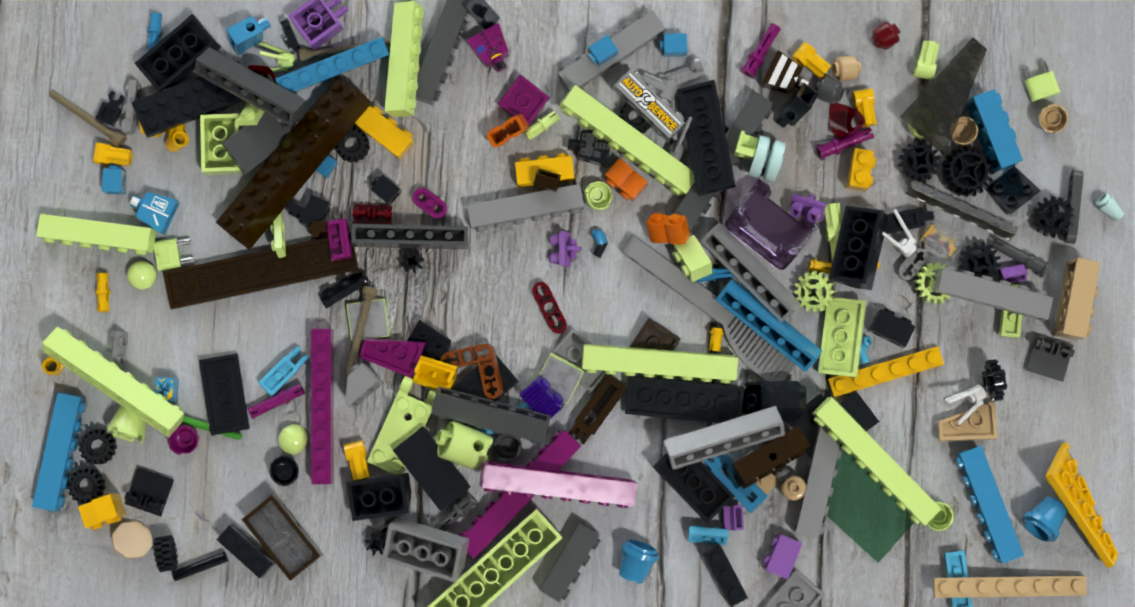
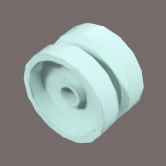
[748,135,786,183]

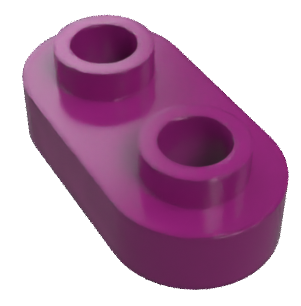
[412,188,447,219]

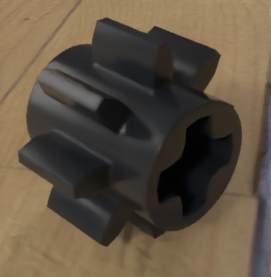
[401,250,425,274]
[365,532,386,556]

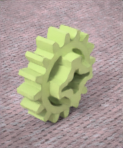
[914,262,950,304]
[794,270,836,313]

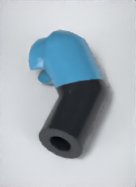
[591,229,608,258]

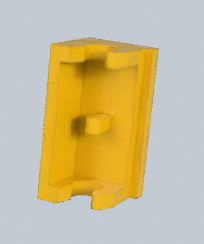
[413,355,457,390]

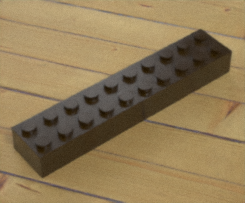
[215,76,372,250]

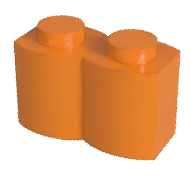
[486,114,529,147]
[604,158,648,201]
[646,213,690,245]

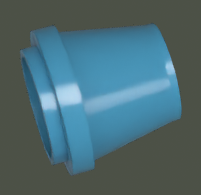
[1022,497,1068,542]
[619,539,660,583]

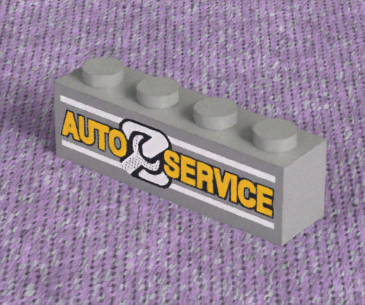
[614,69,685,142]

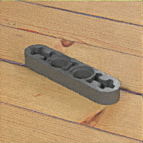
[1063,170,1084,244]

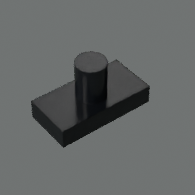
[462,0,500,30]

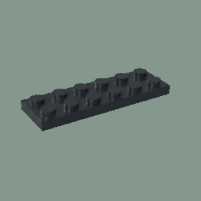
[131,61,244,138]
[677,80,736,196]
[625,376,744,423]

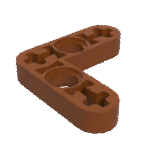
[441,344,503,399]

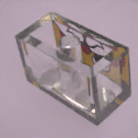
[919,218,966,261]

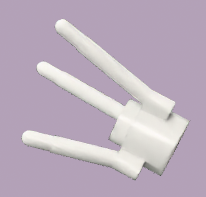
[882,209,917,258]
[945,384,986,425]

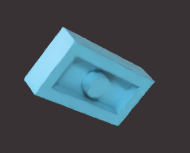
[687,525,728,545]

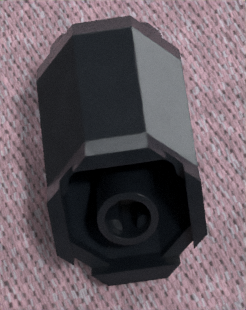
[742,381,807,420]

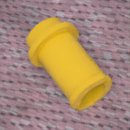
[808,258,832,275]
[709,327,724,352]

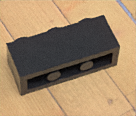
[217,524,276,579]
[702,545,748,607]

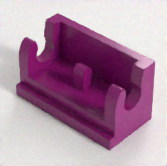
[326,218,353,261]

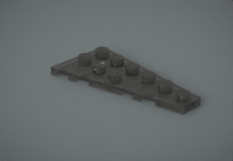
[900,37,987,155]

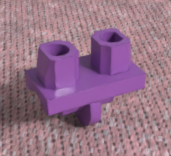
[790,194,826,223]
[550,231,582,267]

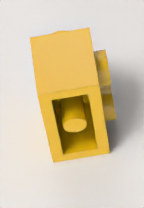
[846,148,876,192]

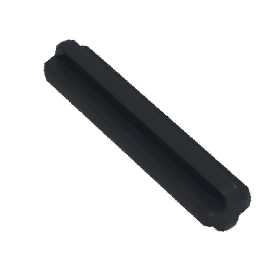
[172,552,228,581]

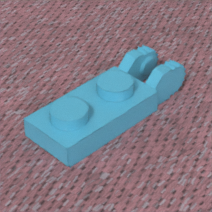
[258,346,309,397]

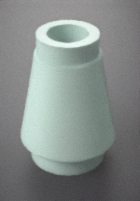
[1096,193,1124,221]

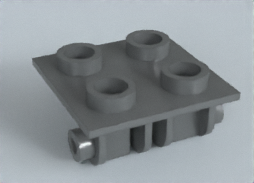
[1026,334,1075,382]

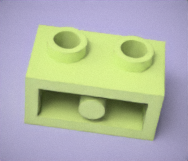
[672,235,712,282]

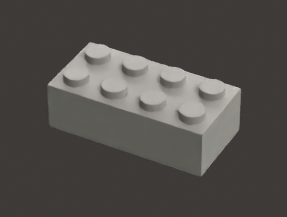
[383,517,470,582]

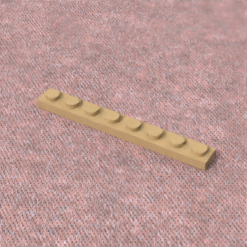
[932,576,1087,598]

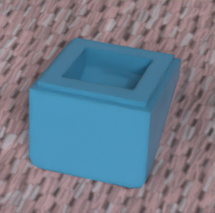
[316,156,338,179]

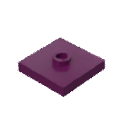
[497,74,550,125]

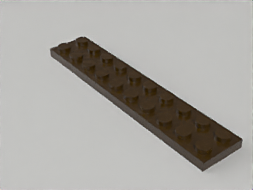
[163,232,359,310]

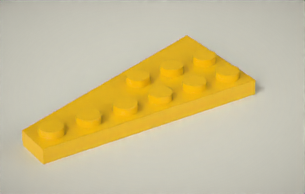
[1045,442,1119,568]

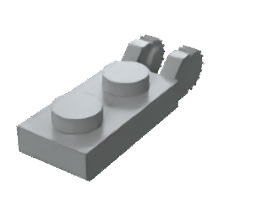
[121,80,141,135]

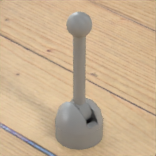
[658,57,704,80]
[746,452,791,482]

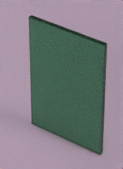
[827,450,914,563]

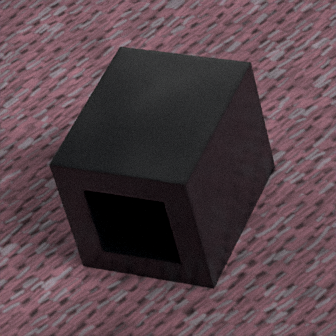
[371,175,402,206]

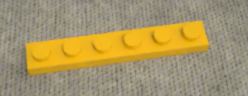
[827,346,944,397]

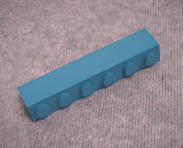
[275,37,390,93]
[715,278,822,373]
[32,393,86,512]
[955,446,1024,564]

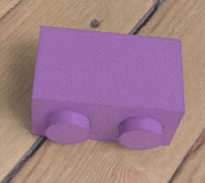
[763,534,803,579]

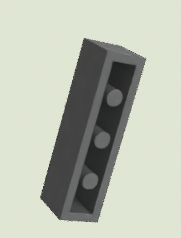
[539,523,601,602]

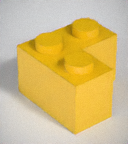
[78,493,127,531]

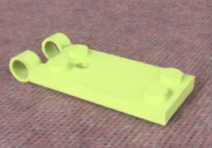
[367,376,437,474]

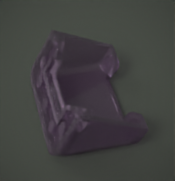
[725,179,819,270]

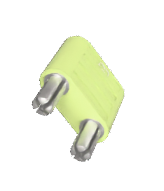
[1022,60,1061,102]
[154,238,194,271]

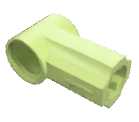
[913,40,940,81]

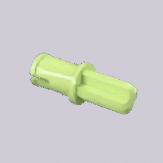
[524,110,560,140]

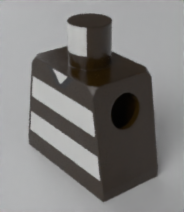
[760,50,809,95]

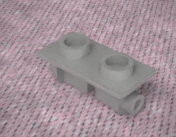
[106,331,128,371]

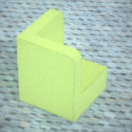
[734,131,758,161]

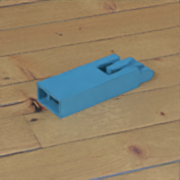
[703,454,768,513]

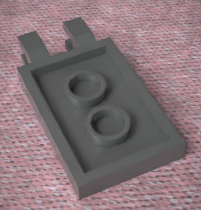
[221,112,297,175]

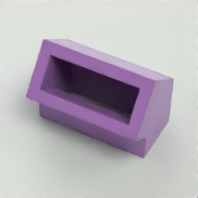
[998,264,1027,284]
[723,505,744,530]

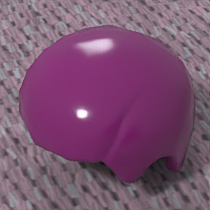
[167,425,199,455]

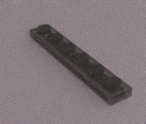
[905,180,1018,241]

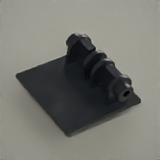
[985,166,1041,215]
[407,320,452,361]
[124,468,174,517]

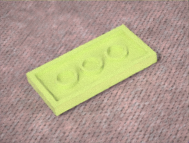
[818,298,867,378]

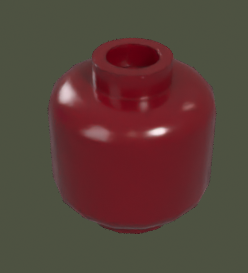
[871,22,901,50]

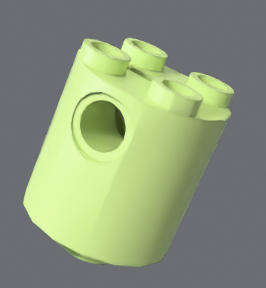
[436,421,493,470]

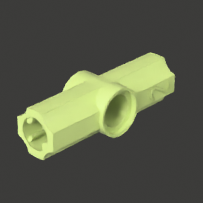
[824,203,843,262]

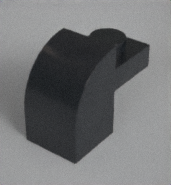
[285,195,331,226]

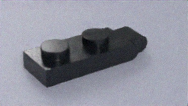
[319,271,369,308]
[786,392,836,431]

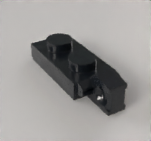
[885,208,934,234]

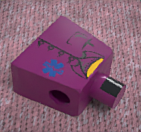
[467,23,509,73]

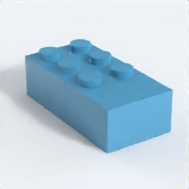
[965,89,1023,174]

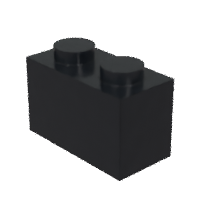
[868,308,916,348]

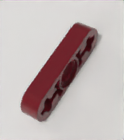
[533,282,567,334]

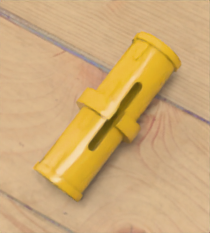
[95,273,111,313]

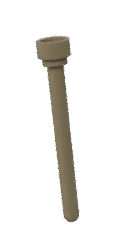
[299,40,390,63]
[49,90,127,148]
[345,286,378,376]

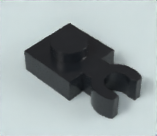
[280,17,301,53]
[95,91,125,127]

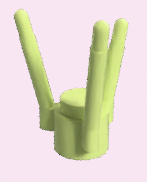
[259,42,295,72]

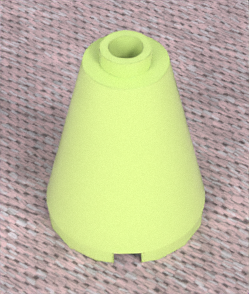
[106,405,146,443]

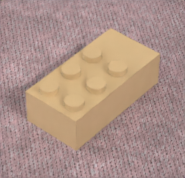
[1053,258,1101,341]

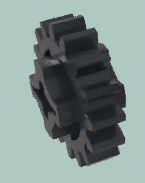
[898,140,941,182]
[1031,196,1075,238]
[958,242,1001,278]
[982,359,1007,402]

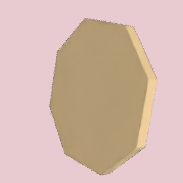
[112,521,153,559]

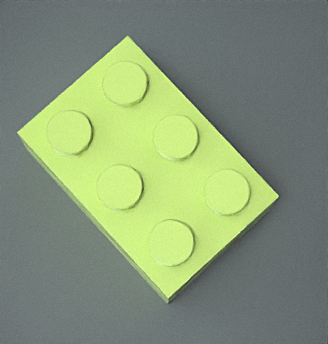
[200,114,243,175]

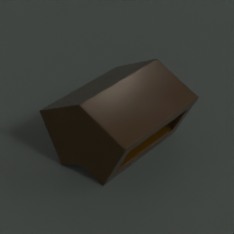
[534,169,561,192]
[307,220,328,239]

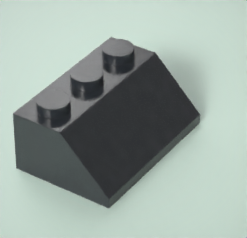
[347,473,411,521]

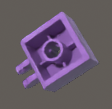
[288,0,349,50]

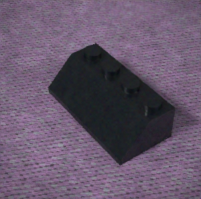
[829,206,888,290]

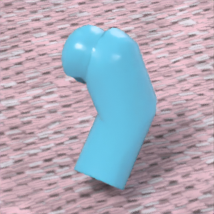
[860,336,872,365]

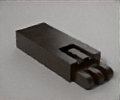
[568,374,627,445]

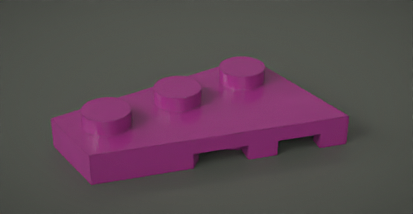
[359,338,426,378]

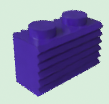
[519,376,565,418]

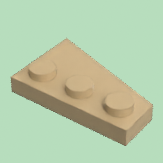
[937,401,998,442]

